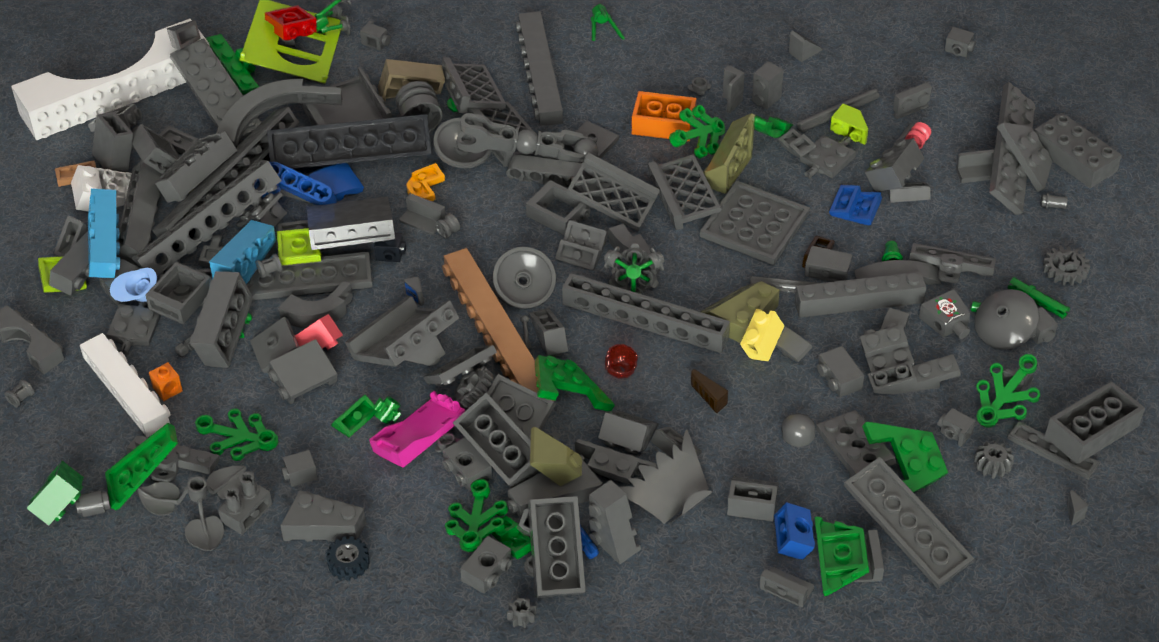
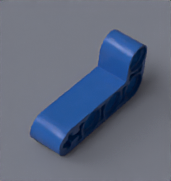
[254,162,337,205]

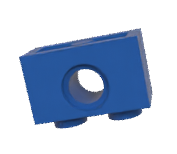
[774,502,815,559]

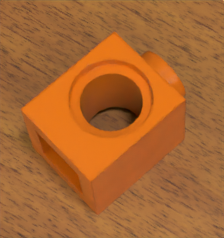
[149,362,183,401]

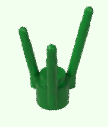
[590,4,625,41]

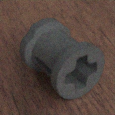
[255,253,282,278]
[4,379,35,408]

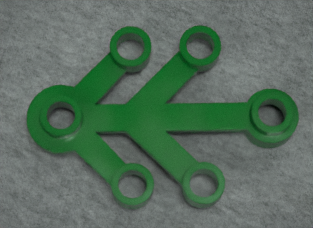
[669,105,725,159]
[976,354,1040,427]
[195,409,278,461]
[445,479,508,552]

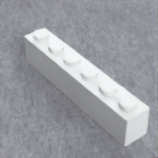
[80,333,171,437]

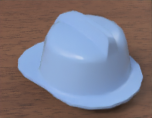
[110,267,157,302]

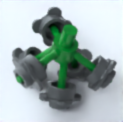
[604,243,665,294]

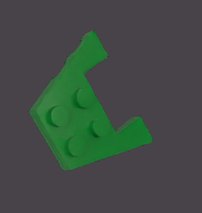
[535,355,615,411]
[862,422,948,493]

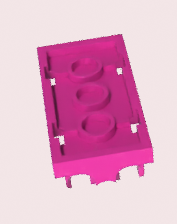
[369,391,465,468]

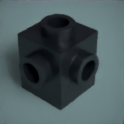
[374,232,406,262]

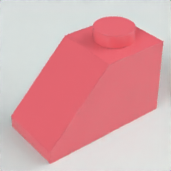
[295,314,343,350]

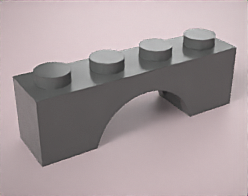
[0,305,64,375]

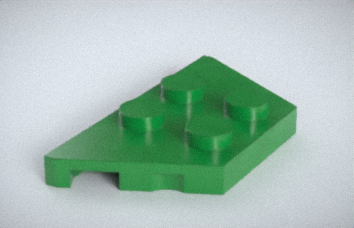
[815,517,869,596]

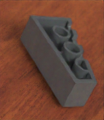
[155,131,238,203]

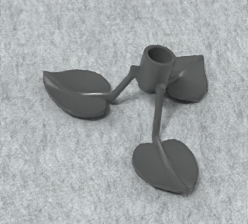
[138,465,246,551]

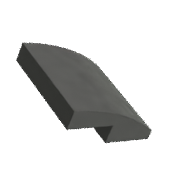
[555,220,609,271]

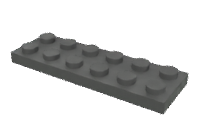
[170,38,261,140]
[844,457,974,589]

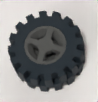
[326,536,370,580]

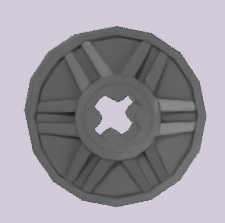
[395,81,442,131]

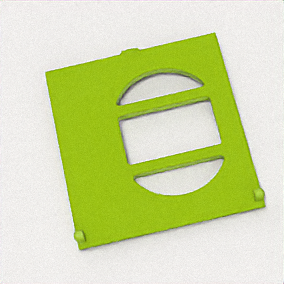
[239,0,341,84]

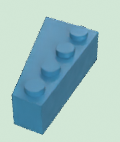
[88,188,120,278]
[209,220,276,284]

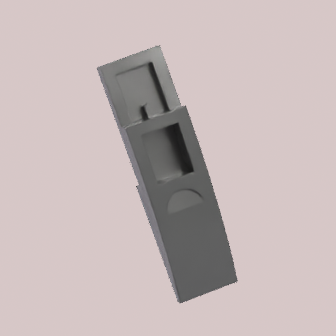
[868,354,961,395]

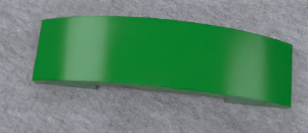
[754,115,793,138]

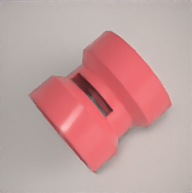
[905,122,931,149]

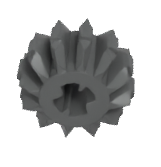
[974,441,1014,479]

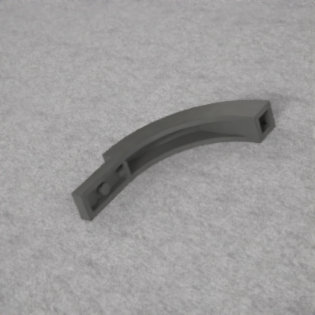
[216,79,343,147]

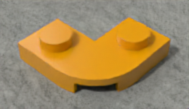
[406,163,445,201]

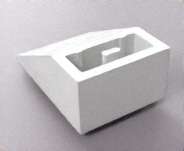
[71,165,132,211]

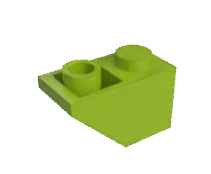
[830,104,868,144]

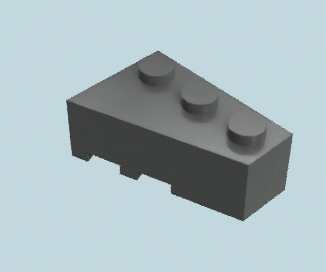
[865,138,925,192]
[589,480,641,564]
[280,490,366,541]

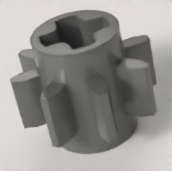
[507,597,537,628]

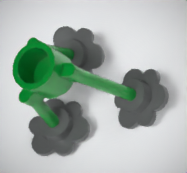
[315,0,352,36]

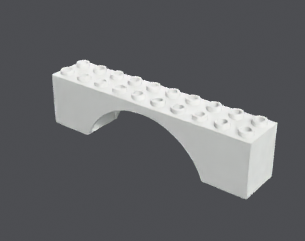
[11,19,210,140]

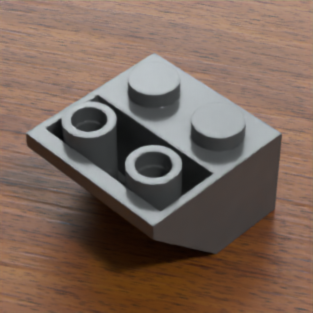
[727,476,779,522]

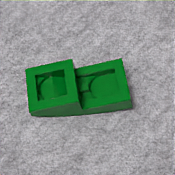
[491,516,531,560]

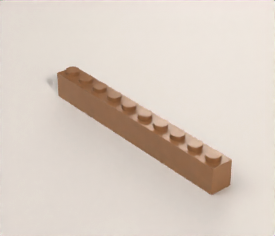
[442,248,554,401]

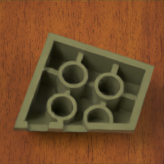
[703,113,755,194]
[700,281,780,343]

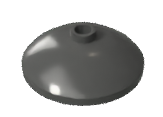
[433,118,492,168]
[493,247,556,309]
[975,289,1040,350]

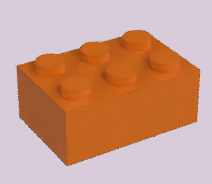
[632,91,697,142]

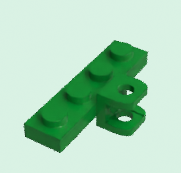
[206,34,259,96]

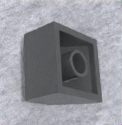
[598,410,659,454]

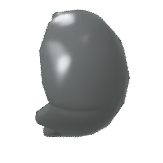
[782,413,815,447]

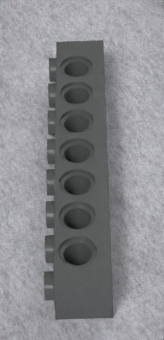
[132,160,282,279]
[562,273,730,353]

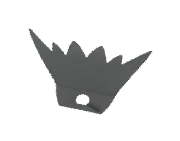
[619,430,713,525]

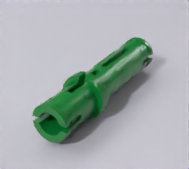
[1007,277,1070,319]

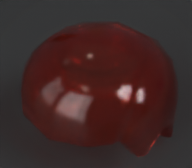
[604,344,638,379]

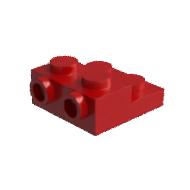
[265,5,317,40]

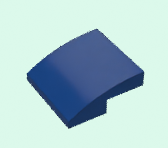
[308,163,364,202]
[829,185,882,225]

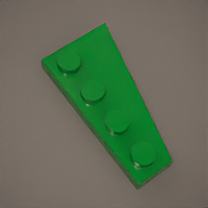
[105,423,178,510]

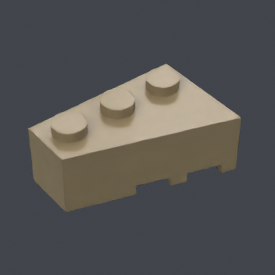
[378,59,445,102]

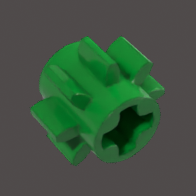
[374,396,401,424]

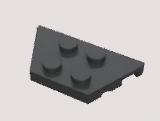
[997,122,1052,192]

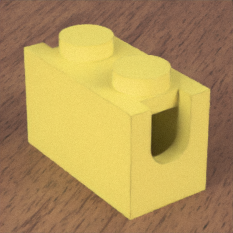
[740,309,784,361]

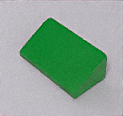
[331,395,376,437]

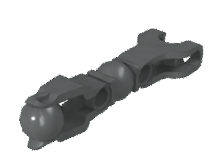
[456,113,598,163]

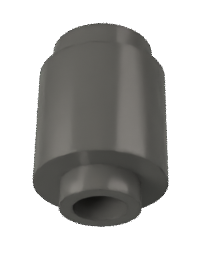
[75,490,111,517]

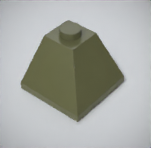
[530,426,582,486]

